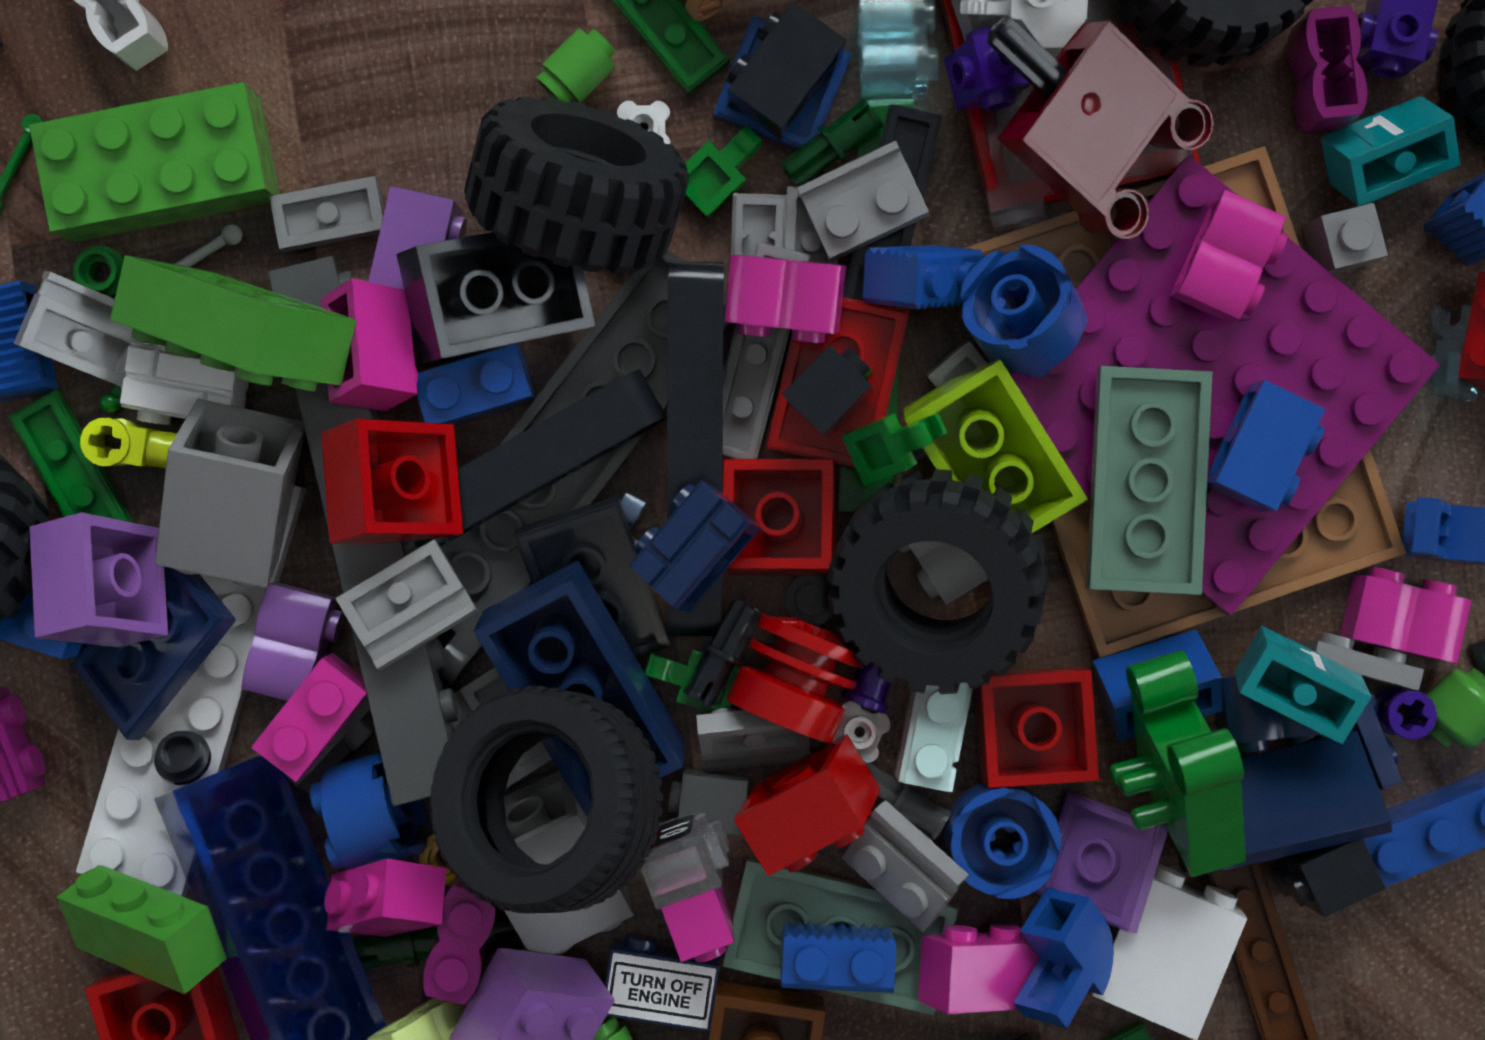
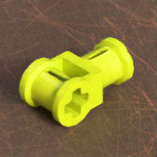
[80,418,177,469]

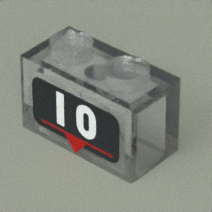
[641,807,731,910]

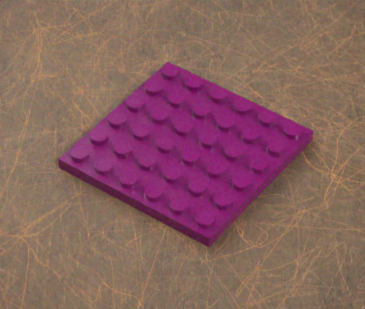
[1009,155,1440,615]

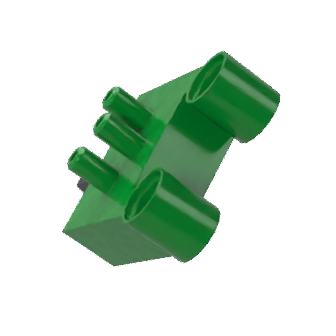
[1110,650,1246,878]

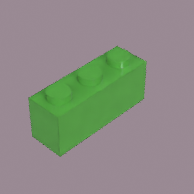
[56,865,227,994]

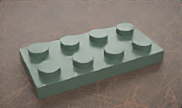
[1086,366,1213,595]
[722,857,958,1015]

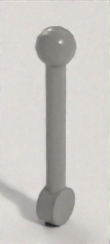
[175,224,243,267]

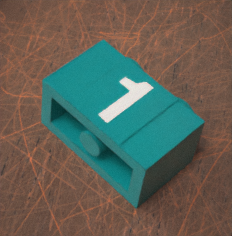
[1321,96,1460,207]
[1234,625,1371,745]

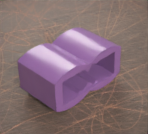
[241,582,345,701]

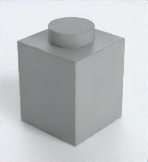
[1302,203,1388,274]

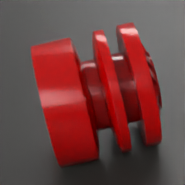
[727,613,864,743]

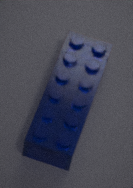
[154,755,386,1040]

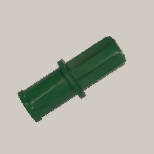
[781,98,884,187]

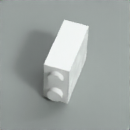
[1092,864,1247,1040]

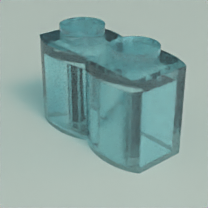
[856,0,938,100]

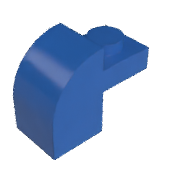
[1402,497,1485,566]
[1014,887,1114,1029]

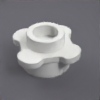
[617,101,670,144]
[833,701,891,763]

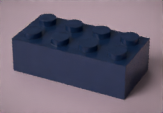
[473,560,686,816]

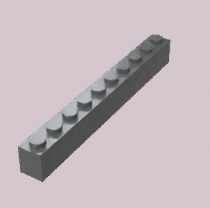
[268,256,459,806]

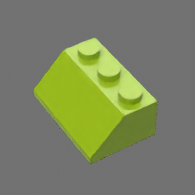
[903,358,1088,533]

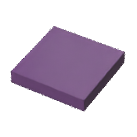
[1035,791,1168,933]

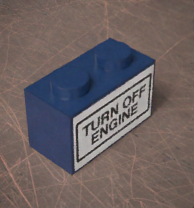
[605,933,720,1032]

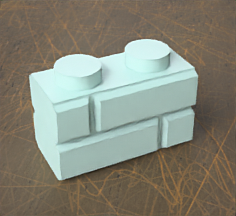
[894,682,973,792]

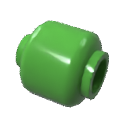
[1426,667,1485,749]

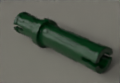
[353,911,520,972]

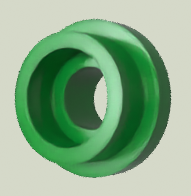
[73,245,124,298]

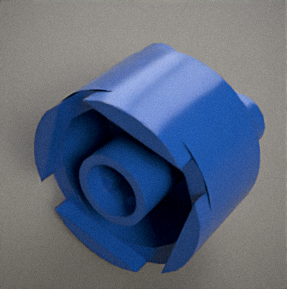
[960,245,1088,378]
[310,752,427,869]
[944,782,1062,899]

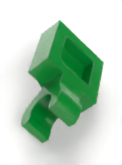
[685,125,763,219]
[841,413,947,486]
[645,649,743,713]

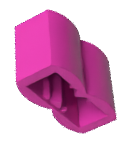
[1170,189,1288,323]
[724,255,846,343]
[1339,567,1472,664]

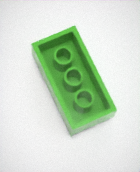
[29,82,280,243]
[110,255,357,391]

